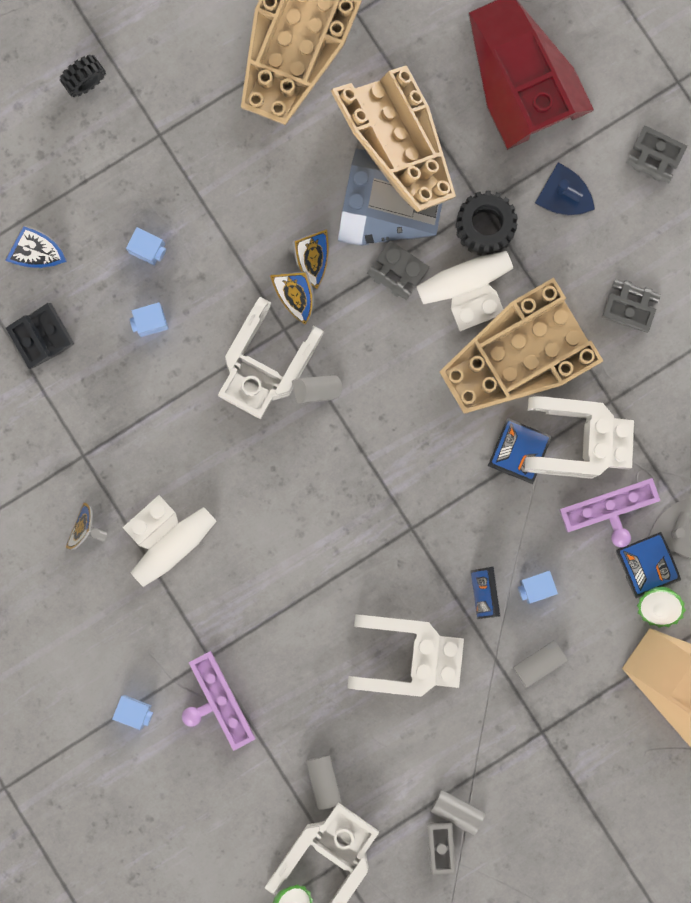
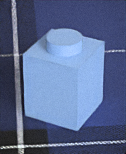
[126,227,166,266]
[129,302,168,337]
[518,571,558,604]
[112,695,153,730]

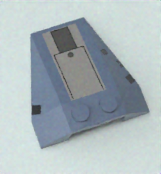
[338,148,442,246]

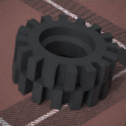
[59,55,106,97]

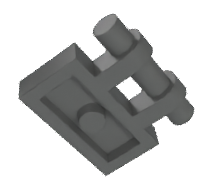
[626,125,688,183]
[367,240,430,300]
[602,279,661,333]

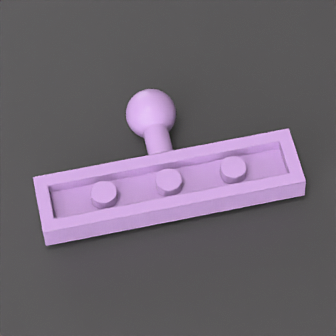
[559,478,660,548]
[182,651,256,751]

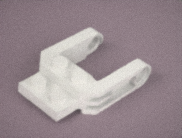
[218,297,324,419]
[524,396,634,479]
[347,614,464,697]
[265,803,379,903]

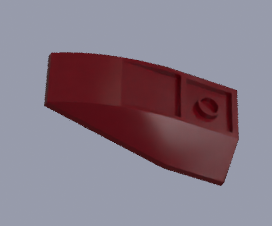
[468,0,594,150]

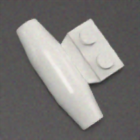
[416,251,513,331]
[123,495,216,587]

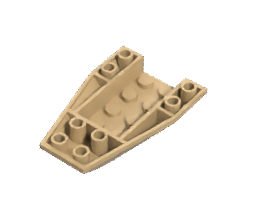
[241,0,362,125]
[331,65,456,212]
[439,278,603,414]
[622,628,691,747]

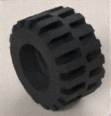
[455,191,518,256]

